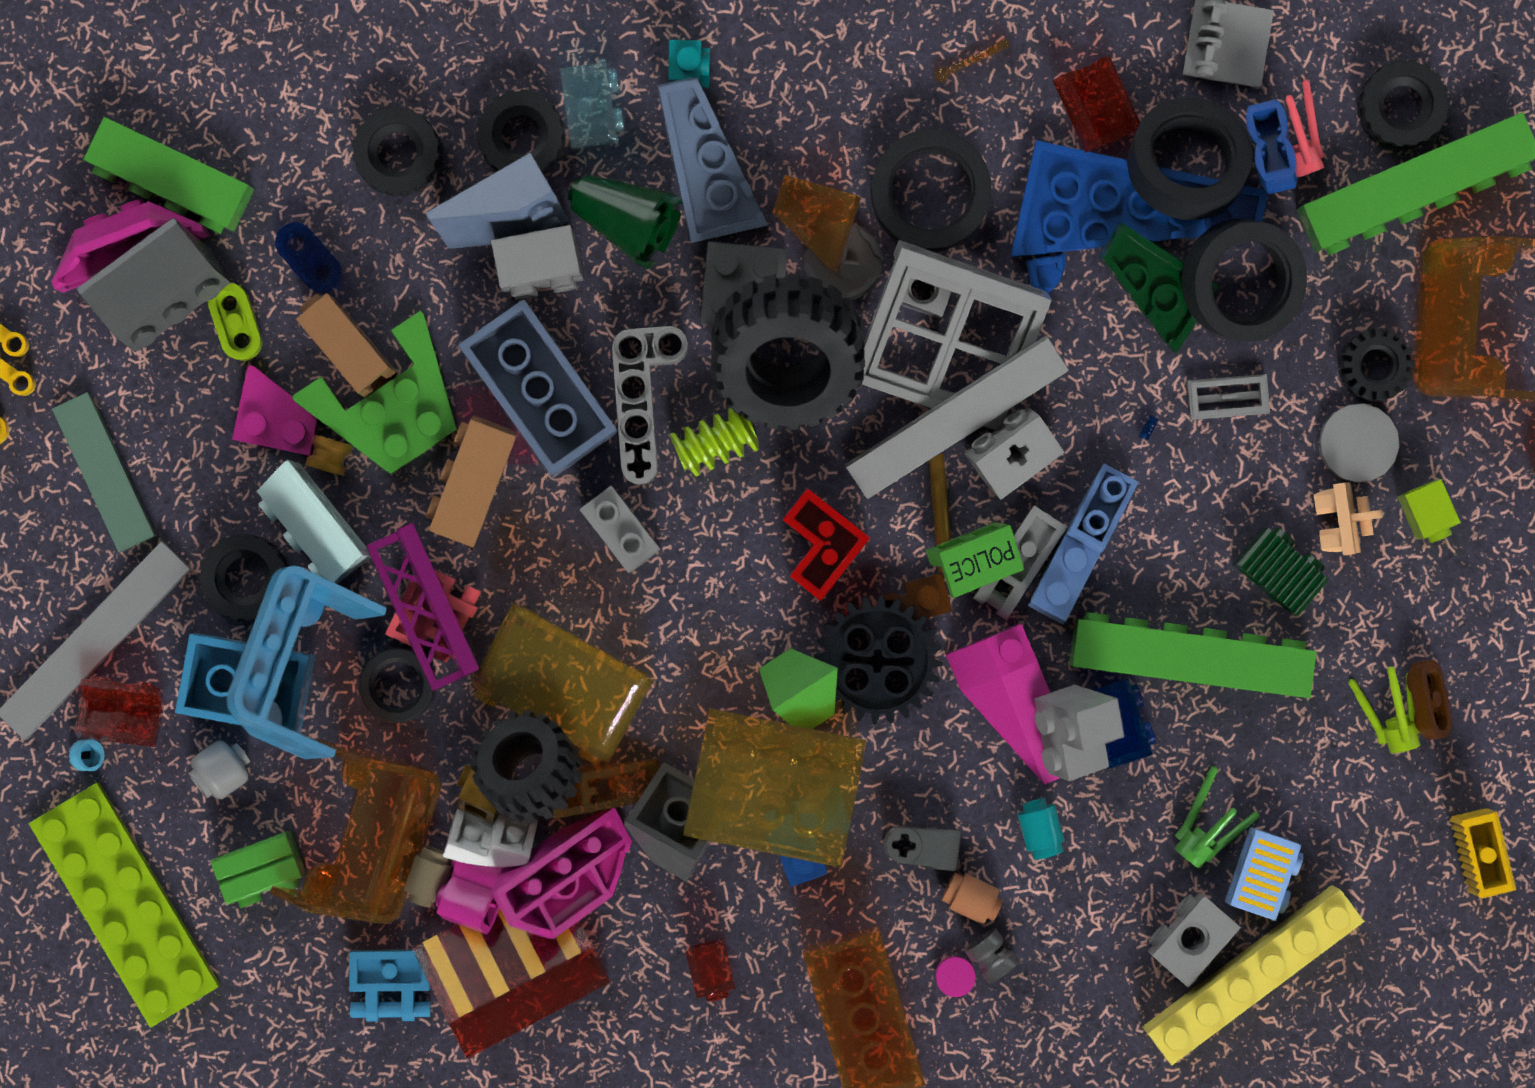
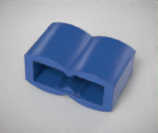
[1246,99,1298,194]

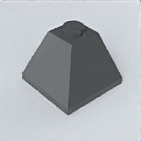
[624,762,732,882]

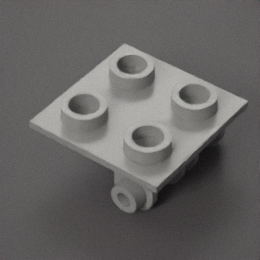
[1183,0,1274,88]

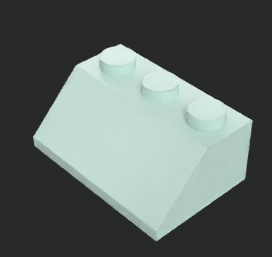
[256,460,370,584]

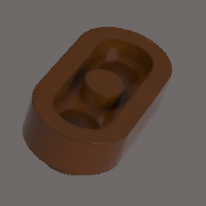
[1406,660,1452,740]

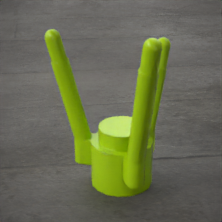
[1348,666,1421,754]

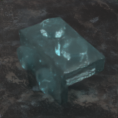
[560,58,625,149]

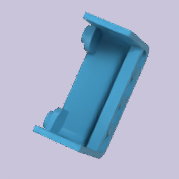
[227,566,387,759]

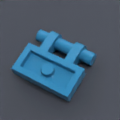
[349,949,431,1022]

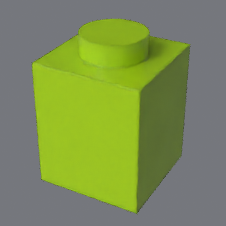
[1397,479,1461,543]

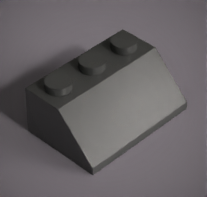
[77,218,230,353]

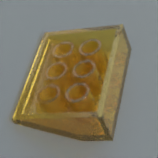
[683,708,866,868]

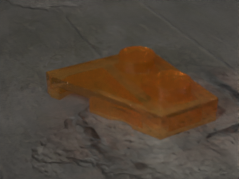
[773,175,861,271]

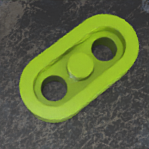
[208,283,263,361]

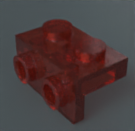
[1053,56,1140,153]
[74,676,165,747]

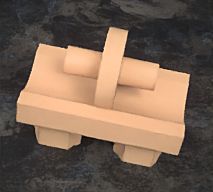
[1314,482,1383,555]

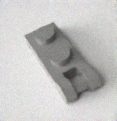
[973,505,1067,620]

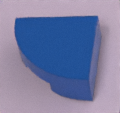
[1025,253,1066,294]

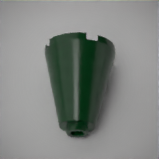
[568,175,682,269]

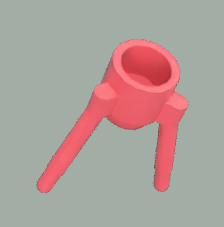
[1285,80,1325,178]

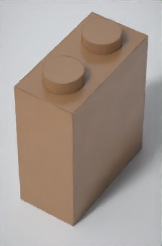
[296,293,398,397]

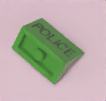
[926,522,1025,598]

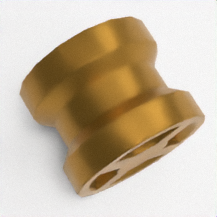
[305,435,352,476]

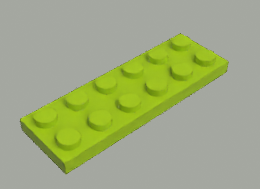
[28,782,221,1028]

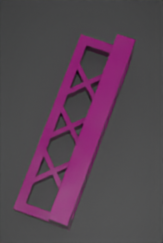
[366,523,479,691]

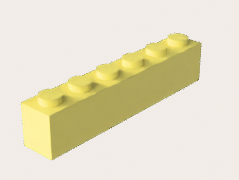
[1142,885,1364,1066]

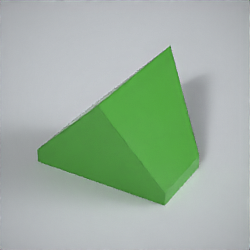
[759,647,838,735]

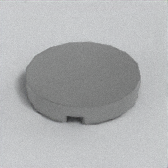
[1319,404,1399,483]

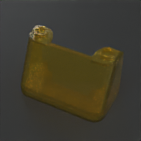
[470,602,656,765]

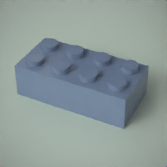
[458,299,617,479]

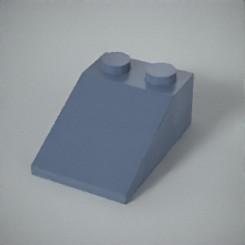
[425,153,569,249]

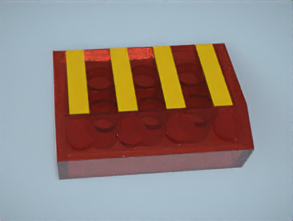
[412,909,610,1059]

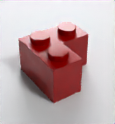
[782,488,870,601]

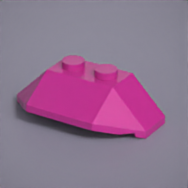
[51,199,210,293]
[491,807,632,939]

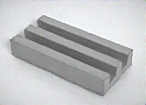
[1186,374,1270,420]

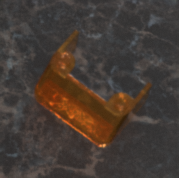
[1412,236,1535,404]
[270,740,441,924]

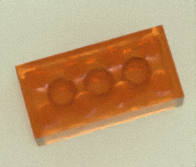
[802,925,926,1088]

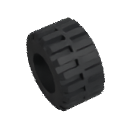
[471,711,582,823]

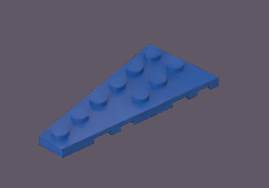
[1010,140,1268,258]

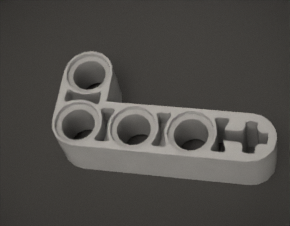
[612,326,689,485]

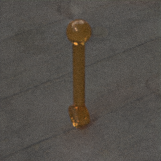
[934,38,1011,82]

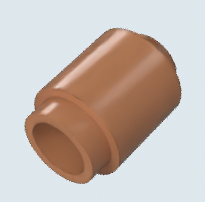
[941,872,1003,925]

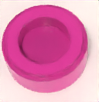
[935,956,976,997]

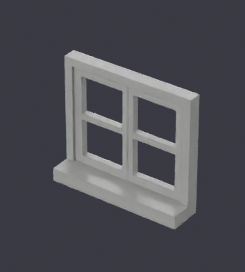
[862,240,1052,430]

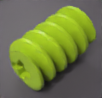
[669,408,759,477]

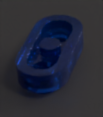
[275,222,343,293]

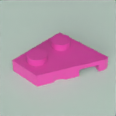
[232,365,319,456]

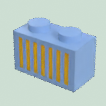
[1225,827,1303,921]

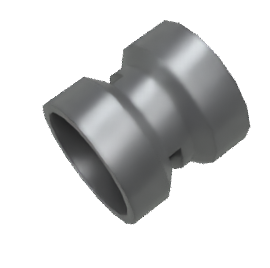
[964,928,1020,984]

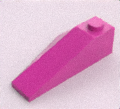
[946,624,1059,785]

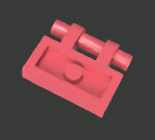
[385,568,481,663]

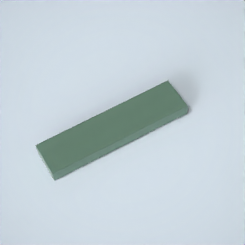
[52,392,157,552]

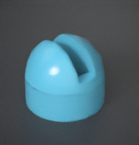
[69,739,104,771]

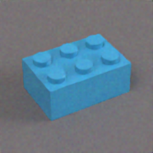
[175,633,315,733]

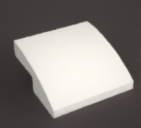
[443,808,538,867]

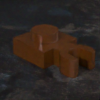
[878,573,952,619]

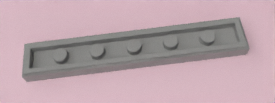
[845,335,1069,499]
[0,541,192,740]

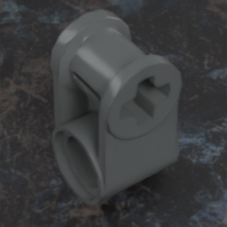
[883,826,961,871]

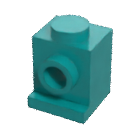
[668,40,710,88]

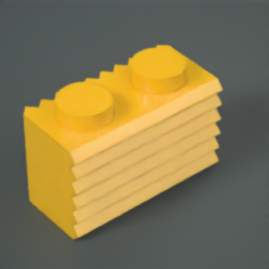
[1449,808,1516,898]

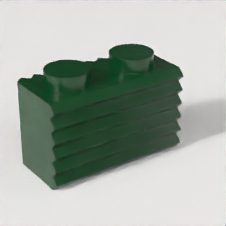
[1232,527,1329,616]

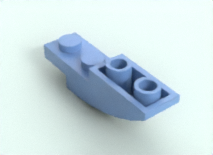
[1028,463,1139,625]

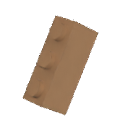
[425,415,518,548]

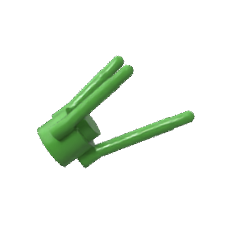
[1174,766,1260,868]

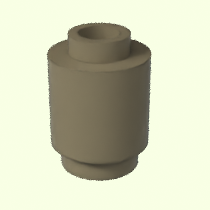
[403,845,452,908]

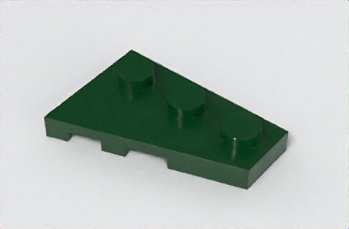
[1098,223,1219,354]

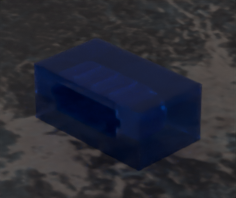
[1138,415,1159,441]

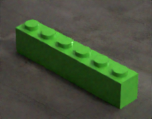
[1297,112,1535,256]
[1069,612,1317,699]

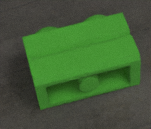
[211,830,307,908]

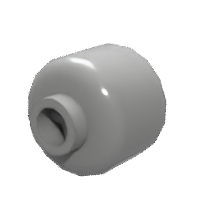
[188,740,250,799]

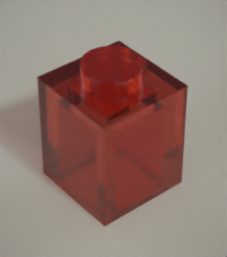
[685,938,736,1002]

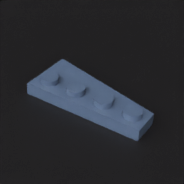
[656,77,768,243]

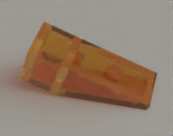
[542,758,659,819]

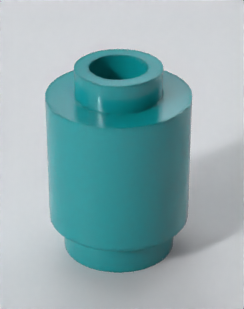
[1017,798,1065,860]

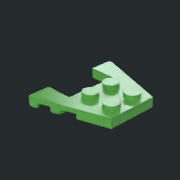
[291,311,457,475]

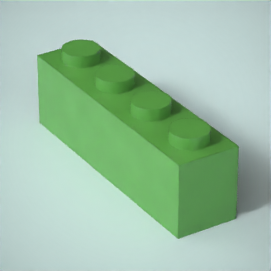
[83,117,254,234]

